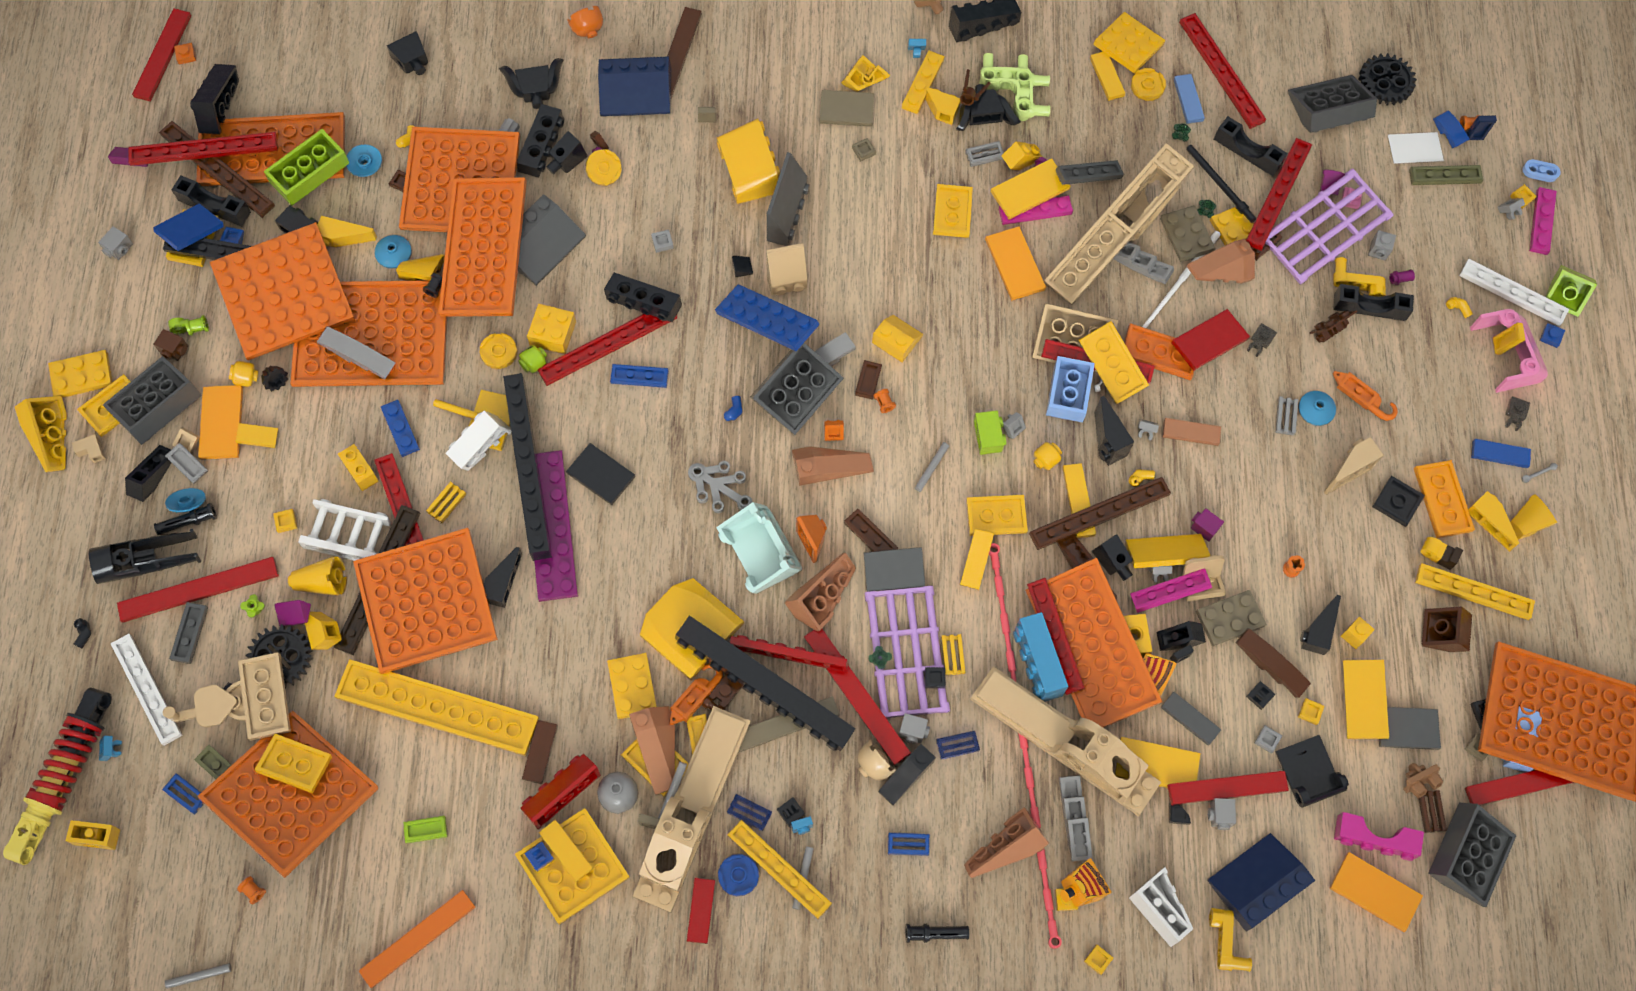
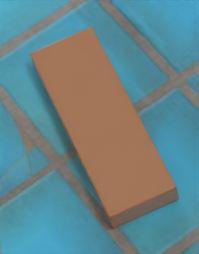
[1162,418,1221,446]

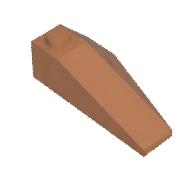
[1186,239,1255,284]
[792,446,874,486]
[784,553,856,631]
[629,706,675,795]
[964,807,1049,878]

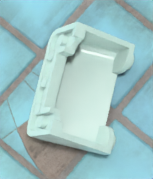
[716,502,802,594]

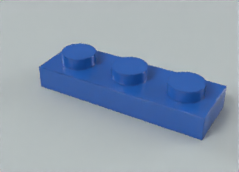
[380,400,420,457]

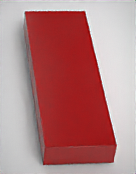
[687,878,715,944]

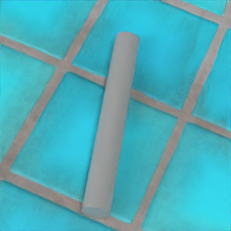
[915,442,949,492]
[658,762,687,819]
[792,847,814,910]
[165,963,231,989]

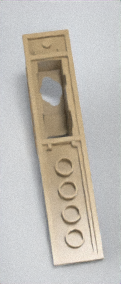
[1044,143,1194,305]
[970,666,1161,816]
[633,706,751,913]

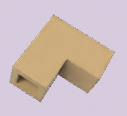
[72,434,106,463]

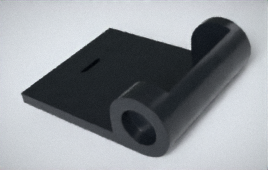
[1275,735,1349,808]

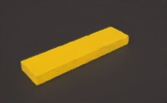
[1062,463,1096,538]

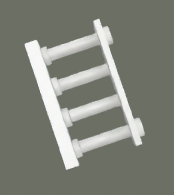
[298,499,392,561]

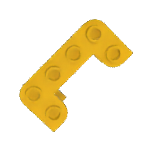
[716,118,780,204]

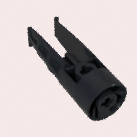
[89,529,201,584]

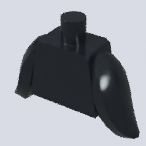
[499,58,564,109]
[956,84,1021,131]

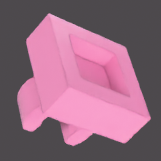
[1341,187,1362,210]

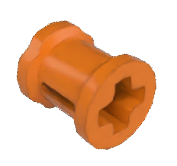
[1460,115,1481,131]
[873,389,896,413]
[1283,555,1305,578]
[237,876,266,905]

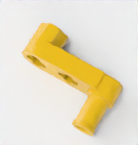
[1333,257,1386,297]
[1209,908,1252,972]

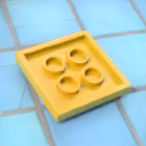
[1093,12,1166,74]

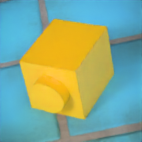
[1340,616,1375,649]

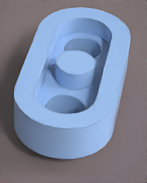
[1522,159,1560,182]

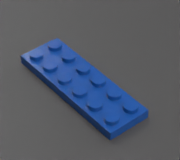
[715,284,819,351]

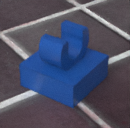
[524,842,554,872]

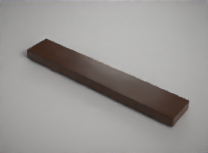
[667,7,702,99]

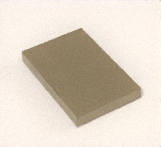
[820,90,874,127]

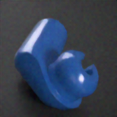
[724,396,742,421]

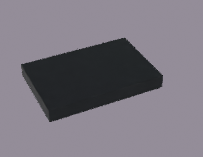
[566,443,635,505]

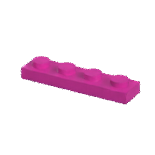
[1529,187,1557,255]
[998,196,1073,225]
[1130,568,1212,613]

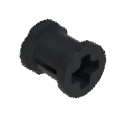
[423,273,442,298]

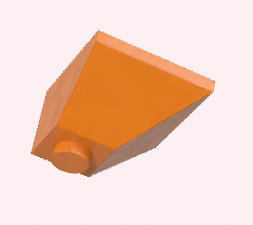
[796,515,827,563]

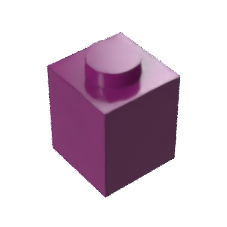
[1191,508,1224,542]

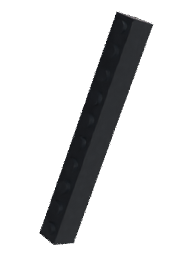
[503,373,552,561]
[675,615,856,751]

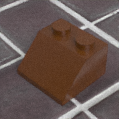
[1422,606,1472,652]

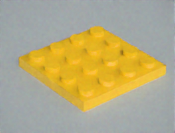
[515,808,630,925]

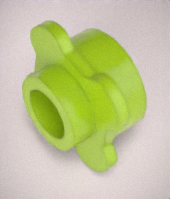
[240,594,265,618]

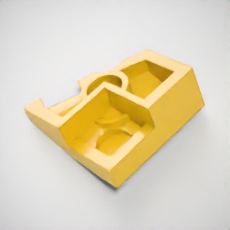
[841,55,890,92]
[396,254,445,281]
[1510,494,1557,540]

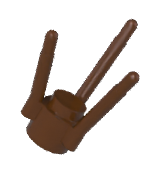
[960,69,991,106]

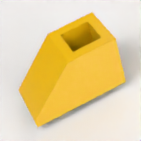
[925,87,961,125]
[1001,141,1042,171]
[305,612,342,650]

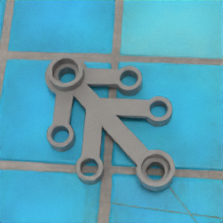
[688,461,752,513]

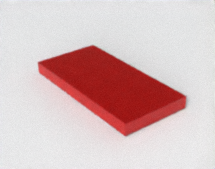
[1171,309,1250,371]

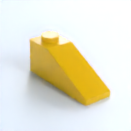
[318,216,377,247]
[1468,491,1519,552]

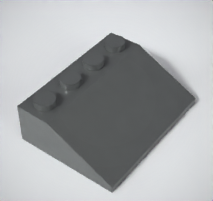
[1288,75,1377,133]
[767,152,810,246]
[518,194,586,286]
[750,343,844,435]
[103,356,202,445]
[1428,802,1516,907]

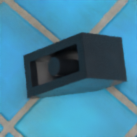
[1156,621,1206,651]

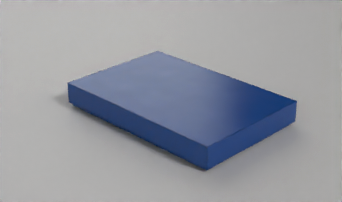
[153,203,224,251]

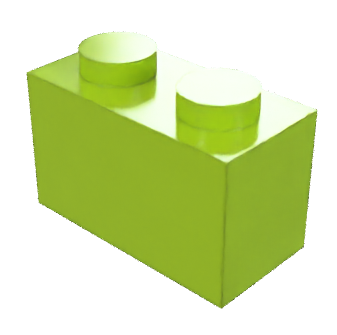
[973,410,1006,455]

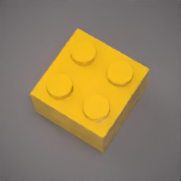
[527,303,576,354]

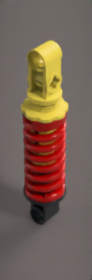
[3,687,112,865]

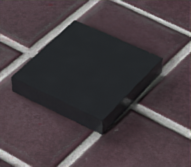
[1372,475,1425,527]

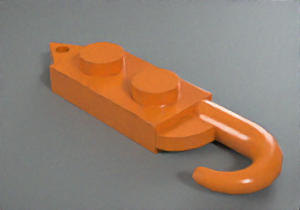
[1333,371,1398,421]
[670,663,723,725]

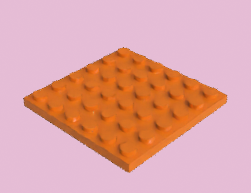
[399,127,520,232]
[210,223,355,360]
[353,528,498,674]
[198,711,379,878]

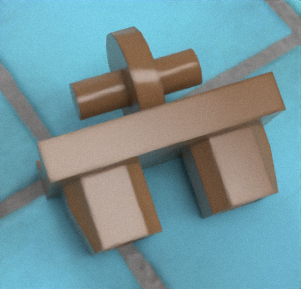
[1403,763,1443,799]

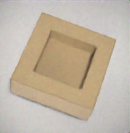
[173,428,200,454]

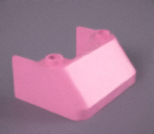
[1470,309,1548,393]

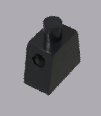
[387,31,428,75]
[546,131,588,175]
[1092,534,1133,581]

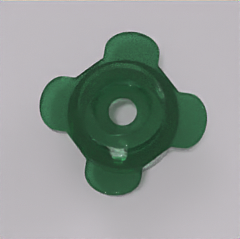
[1172,123,1191,142]
[1197,200,1216,218]
[868,646,892,669]

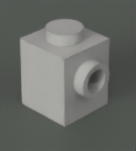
[98,226,133,260]
[1368,230,1396,261]
[898,713,930,744]
[1207,798,1236,830]

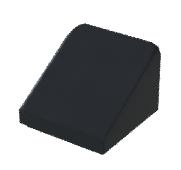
[732,256,753,278]

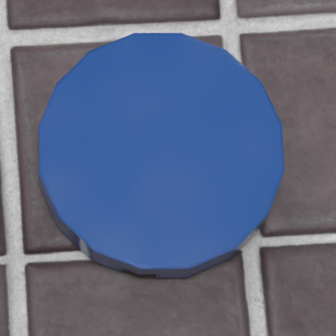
[718,854,759,897]

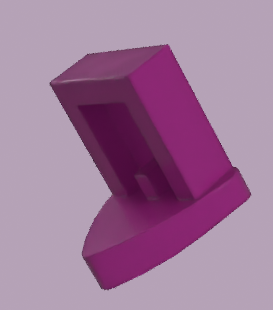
[1319,169,1345,195]

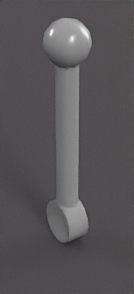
[1522,463,1558,483]

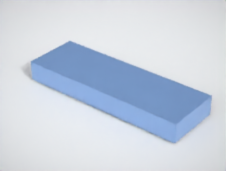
[1173,74,1205,124]

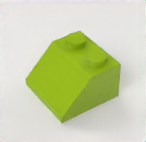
[1545,265,1597,317]

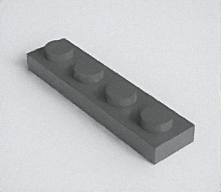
[1055,160,1124,185]

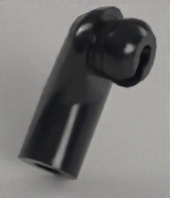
[73,618,92,649]

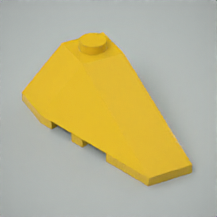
[15,396,67,472]

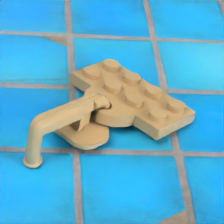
[163,652,291,741]

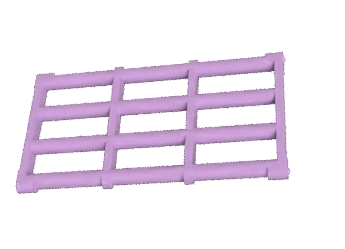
[1265,168,1394,284]
[865,586,950,719]

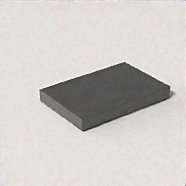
[863,547,925,592]
[1379,707,1441,750]

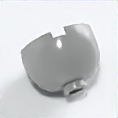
[597,772,638,814]

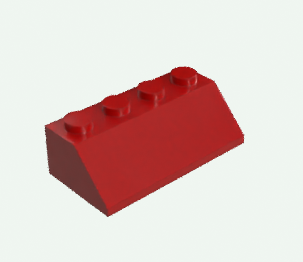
[520,753,601,830]

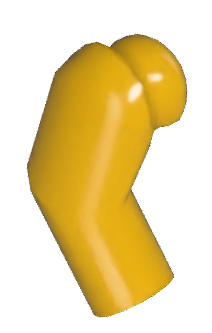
[396,125,415,148]
[1446,297,1473,318]
[1129,469,1155,487]

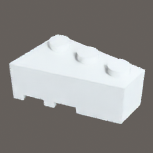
[446,411,511,471]
[1129,867,1193,947]

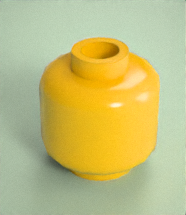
[229,361,258,387]
[1033,442,1062,470]

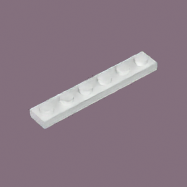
[1459,259,1569,326]
[111,634,183,746]

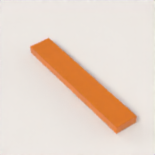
[359,890,476,988]

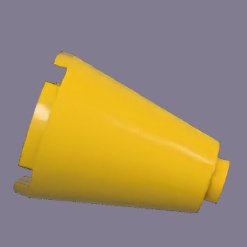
[288,556,347,596]

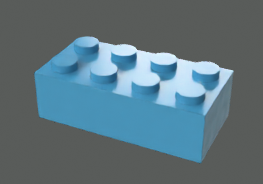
[1013,612,1068,702]

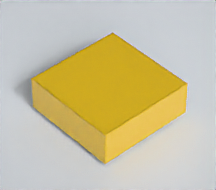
[1510,184,1537,209]
[273,509,297,533]
[1298,698,1324,725]
[1084,945,1114,975]

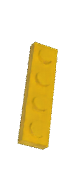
[902,50,945,114]

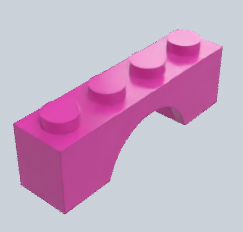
[1334,812,1424,861]

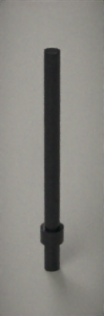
[1186,145,1256,223]

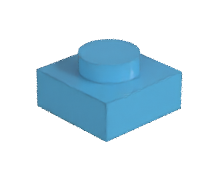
[791,816,813,835]

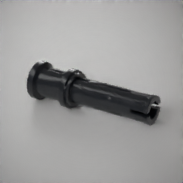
[154,503,217,535]
[905,923,969,943]

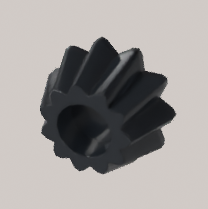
[261,365,288,392]

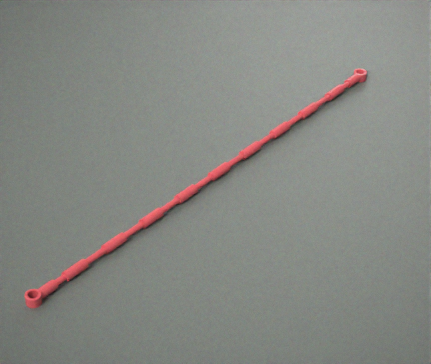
[989,543,1062,949]

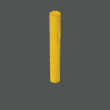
[433,399,479,419]

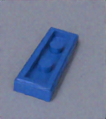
[610,364,669,388]
[1471,439,1531,468]

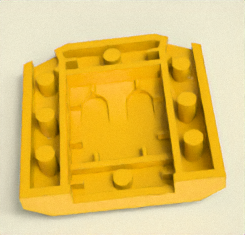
[640,578,744,681]

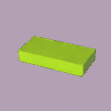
[403,816,448,844]

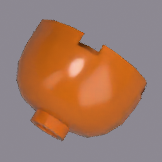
[567,6,603,39]

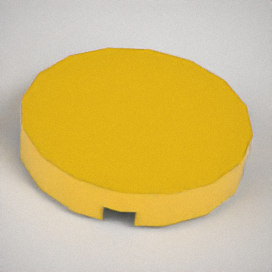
[1131,68,1166,101]
[585,149,622,186]
[480,333,518,369]

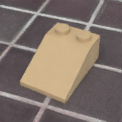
[767,243,807,295]
[1324,437,1384,495]

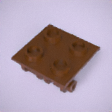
[1309,310,1357,343]

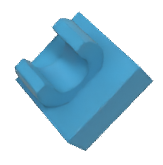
[908,39,926,58]
[99,736,122,761]

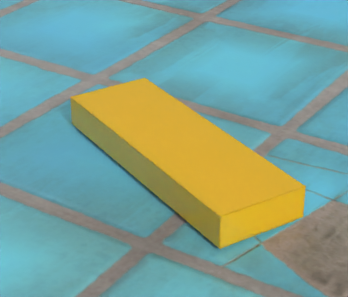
[1090,52,1125,101]
[960,529,994,590]
[539,820,593,882]

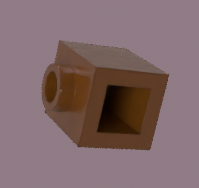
[153,329,188,361]

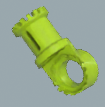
[168,315,209,336]

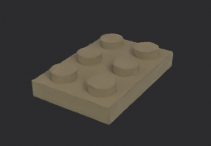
[1160,205,1215,262]
[1196,590,1267,647]

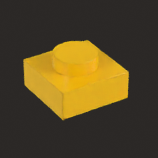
[1055,888,1079,911]

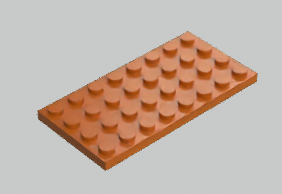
[196,112,345,186]
[438,177,527,317]
[1025,558,1163,728]

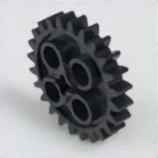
[1358,53,1417,106]
[245,624,313,689]

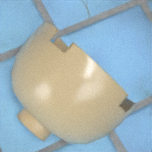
[858,739,897,780]

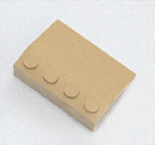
[1032,303,1118,373]

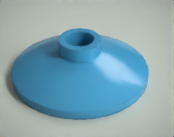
[346,144,382,177]
[374,235,412,268]
[1299,391,1336,426]
[165,488,206,512]

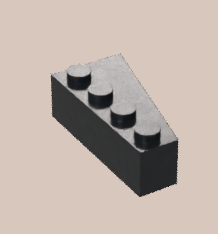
[948,0,1022,43]
[190,64,239,134]

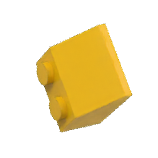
[872,315,923,362]

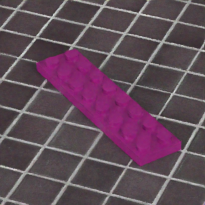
[534,450,578,602]

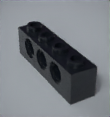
[517,104,565,178]
[604,272,682,322]

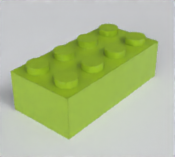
[264,129,349,206]

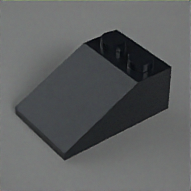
[1094,396,1134,466]

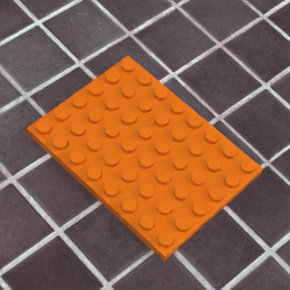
[290,281,447,387]
[1478,641,1636,802]

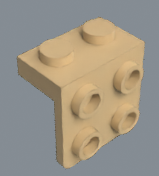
[1182,555,1226,601]

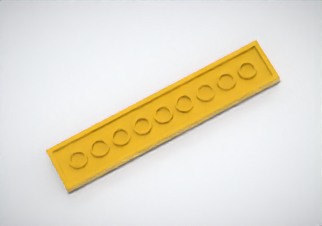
[334,659,539,756]

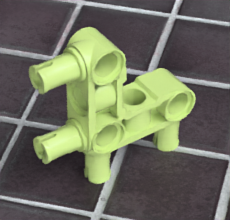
[979,53,1050,121]

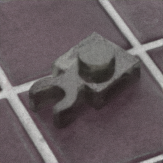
[1247,323,1277,357]
[1505,396,1530,431]

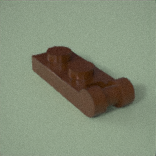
[702,674,743,711]

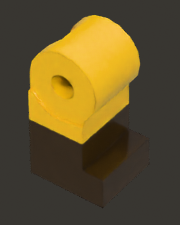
[1420,537,1463,570]

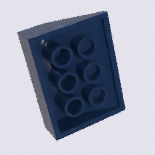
[598,56,672,116]
[1207,833,1316,931]

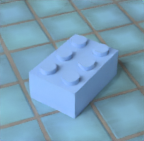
[1046,356,1095,423]

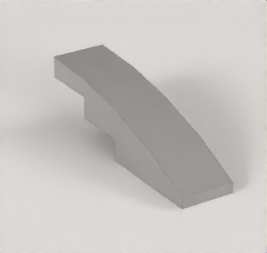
[1114,242,1174,284]
[317,326,395,380]
[814,332,856,366]
[1059,775,1093,861]

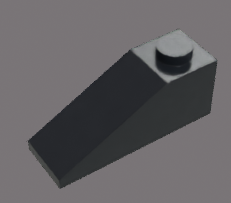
[125,445,171,502]
[484,547,522,608]
[1300,595,1341,655]
[878,744,936,805]

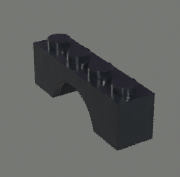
[1213,116,1288,176]
[171,175,251,227]
[1333,284,1414,321]

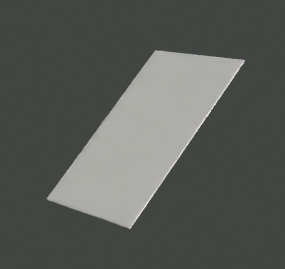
[1388,132,1444,164]

